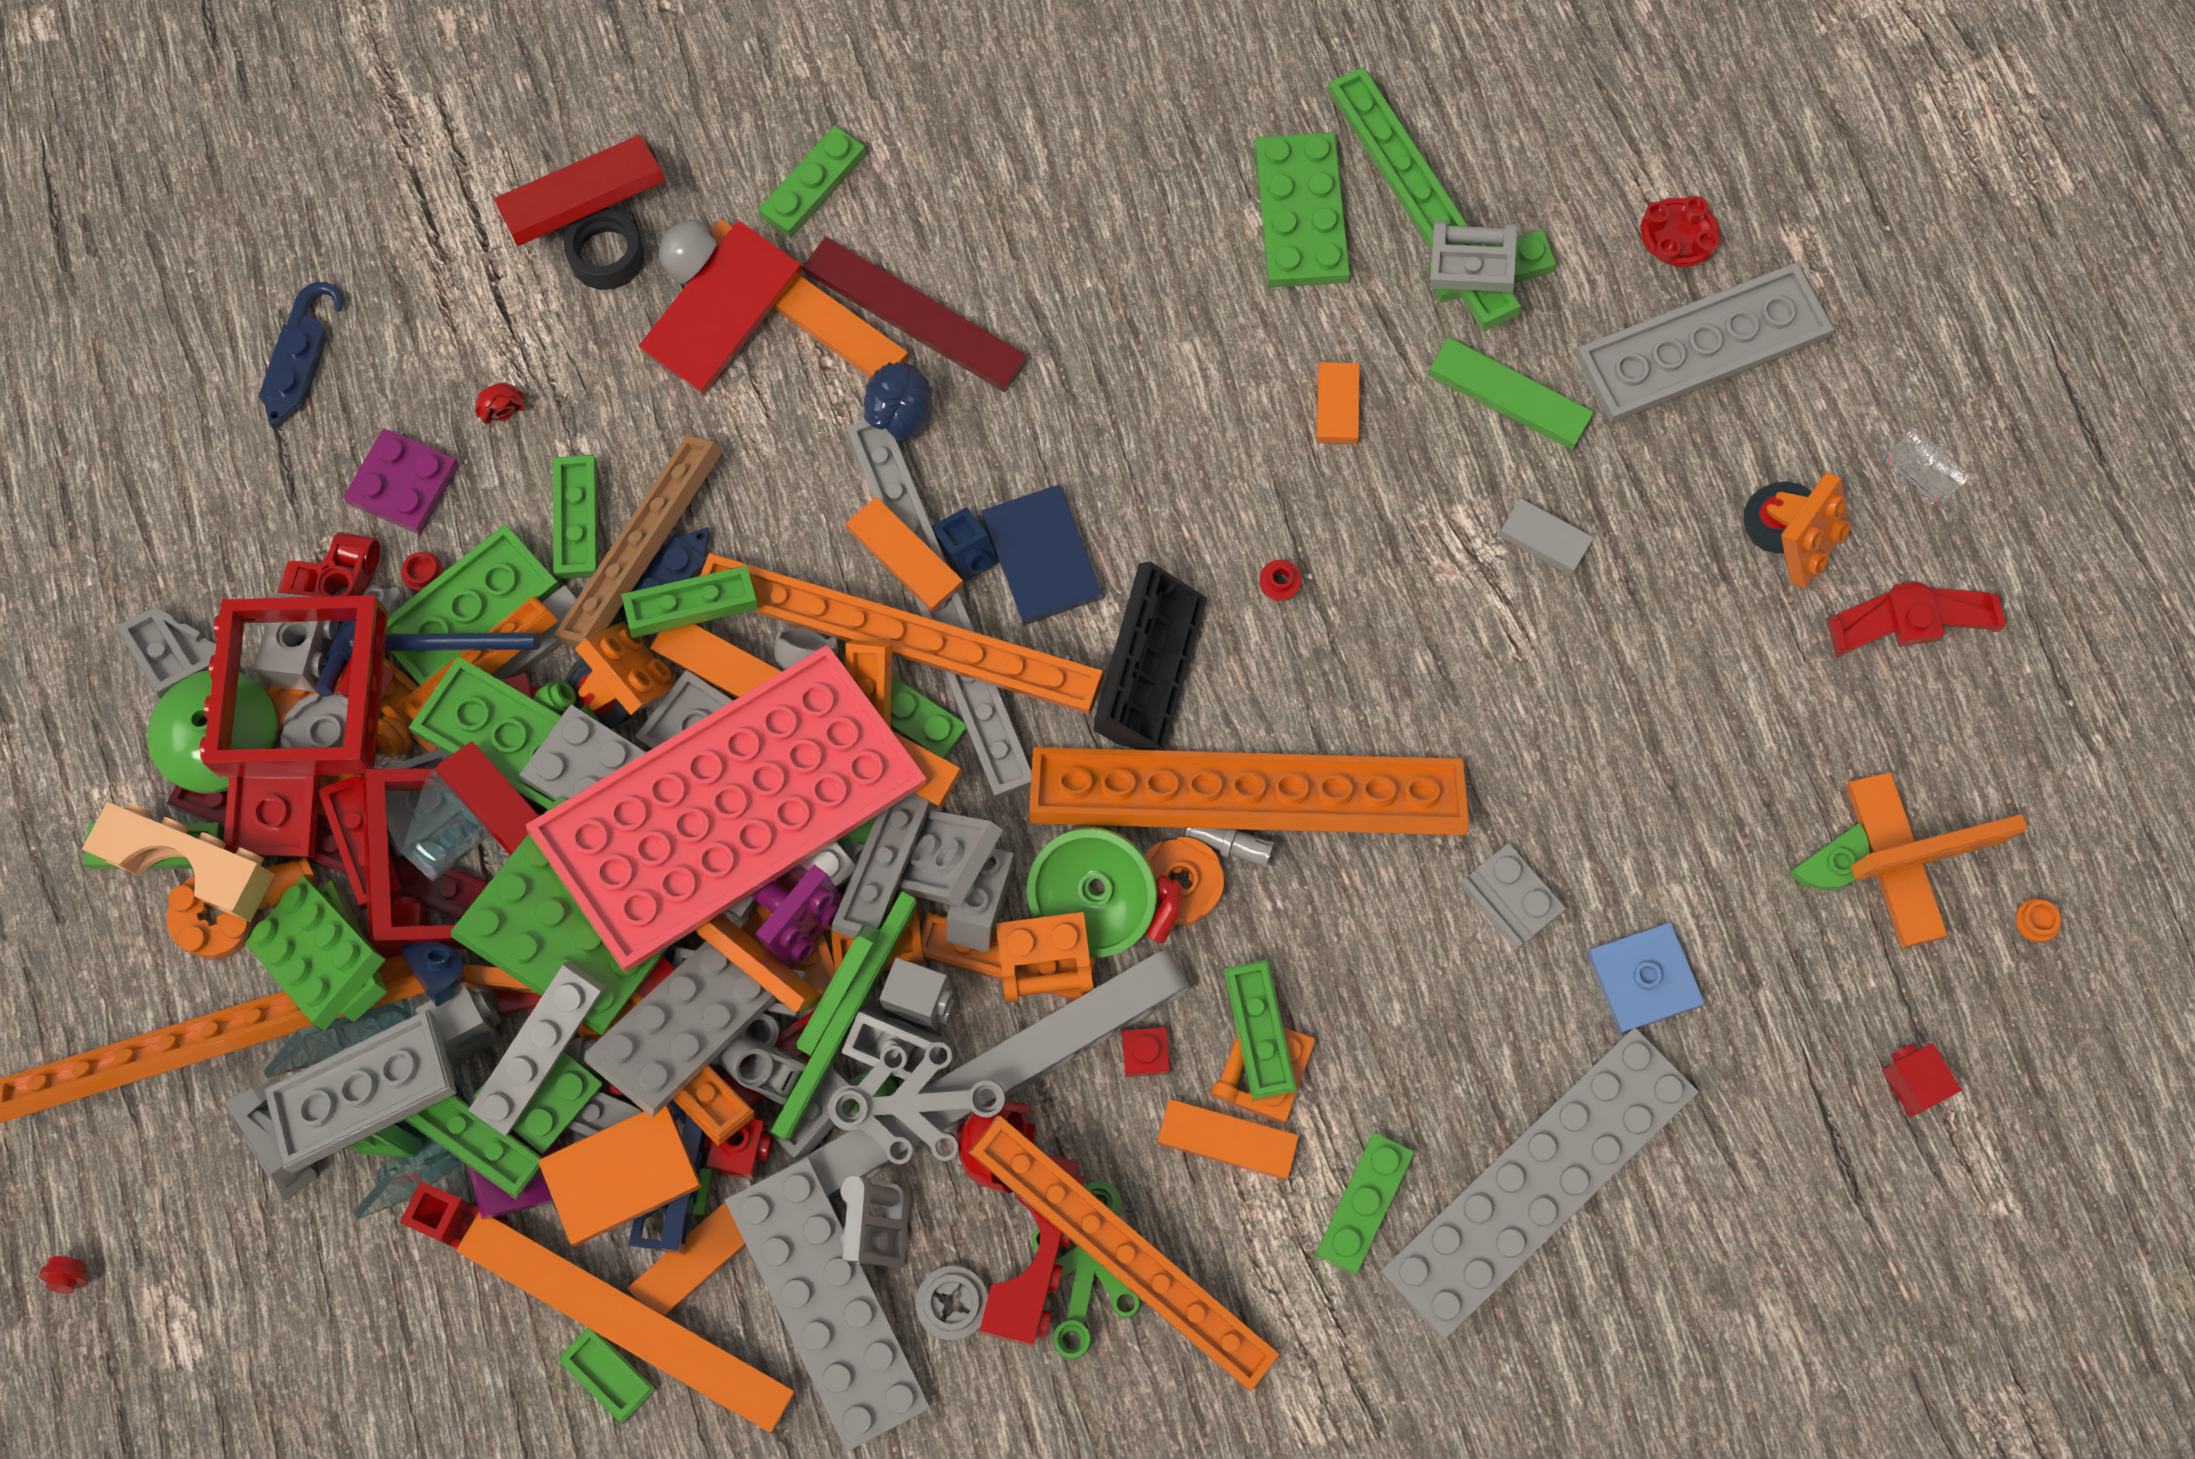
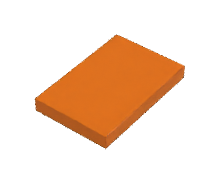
[538,1104,702,1247]

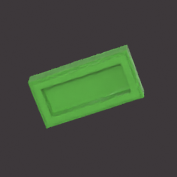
[557,1328,657,1424]

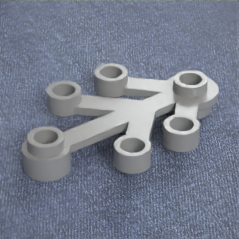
[828,1041,1006,1164]

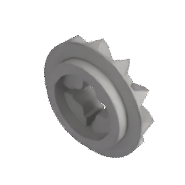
[915,1266,988,1341]

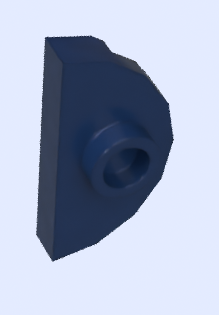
[400,941,465,1007]

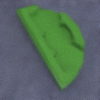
[1789,823,1870,891]

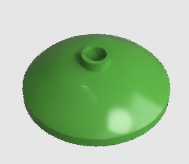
[147,670,279,794]
[1027,827,1158,958]

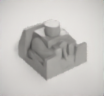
[224,1079,317,1201]

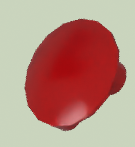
[1640,196,1720,267]

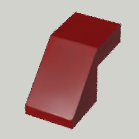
[399,1181,514,1249]

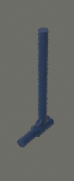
[315,621,541,697]

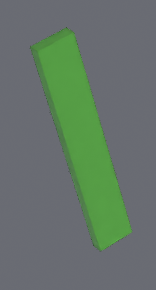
[771,891,917,1142]

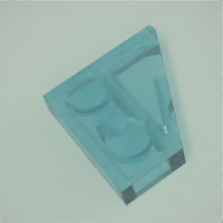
[400,769,491,882]

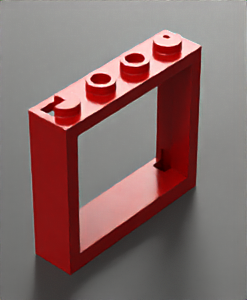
[199,595,389,777]
[361,768,535,952]

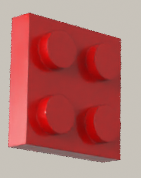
[224,775,321,858]

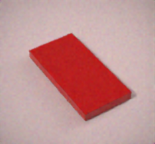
[493,134,666,246]
[638,220,803,395]

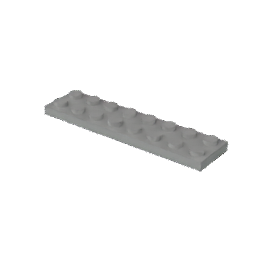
[1379,1027,1699,1341]

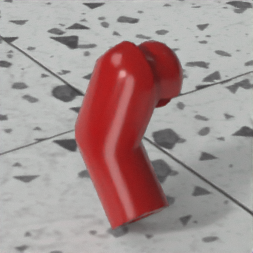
[1146,875,1183,943]

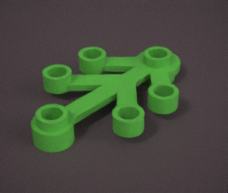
[1032,1181,1139,1359]

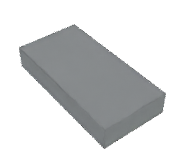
[1499,498,1594,576]

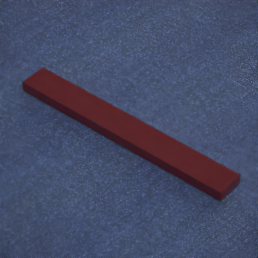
[166,785,490,919]

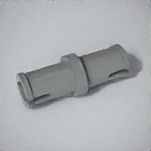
[1185,828,1276,868]

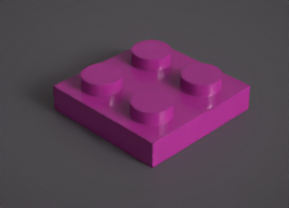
[343,428,460,535]

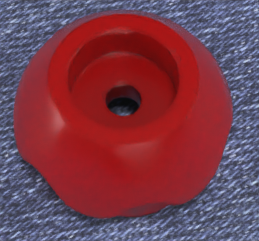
[475,382,526,425]

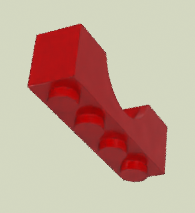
[979,1153,1085,1347]

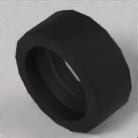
[564,208,644,290]

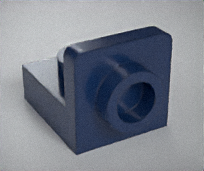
[931,507,998,582]

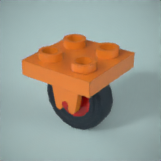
[1744,472,1851,589]
[565,622,676,729]

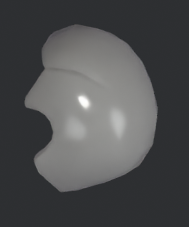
[659,220,717,284]
[774,628,839,670]

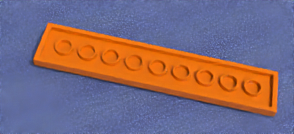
[1029,747,1469,835]

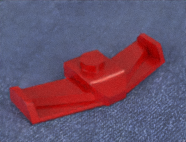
[1826,581,2006,658]

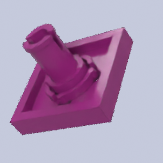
[753,864,843,969]

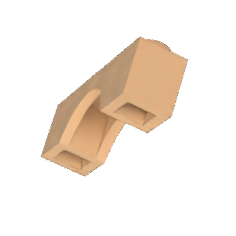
[82,802,275,922]

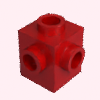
[704,1112,773,1181]

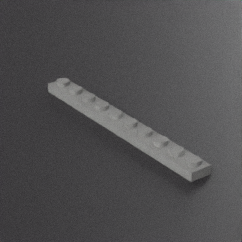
[846,420,1032,800]

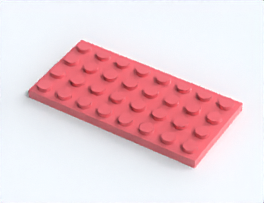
[526,644,927,974]

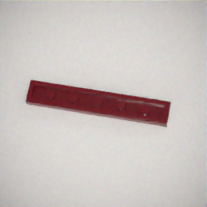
[803,236,1027,393]

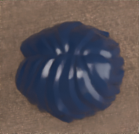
[863,362,933,442]

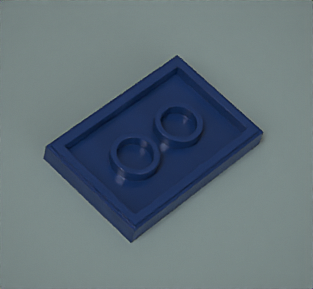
[981,484,1102,626]

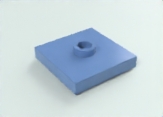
[1587,922,1705,1035]

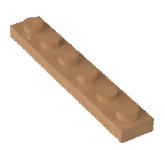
[553,436,723,648]

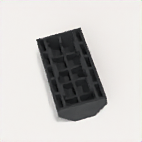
[1094,562,1207,751]

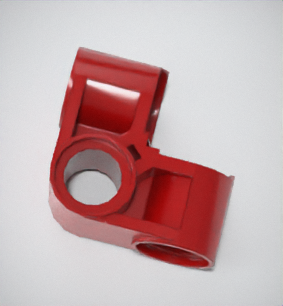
[277,532,380,597]

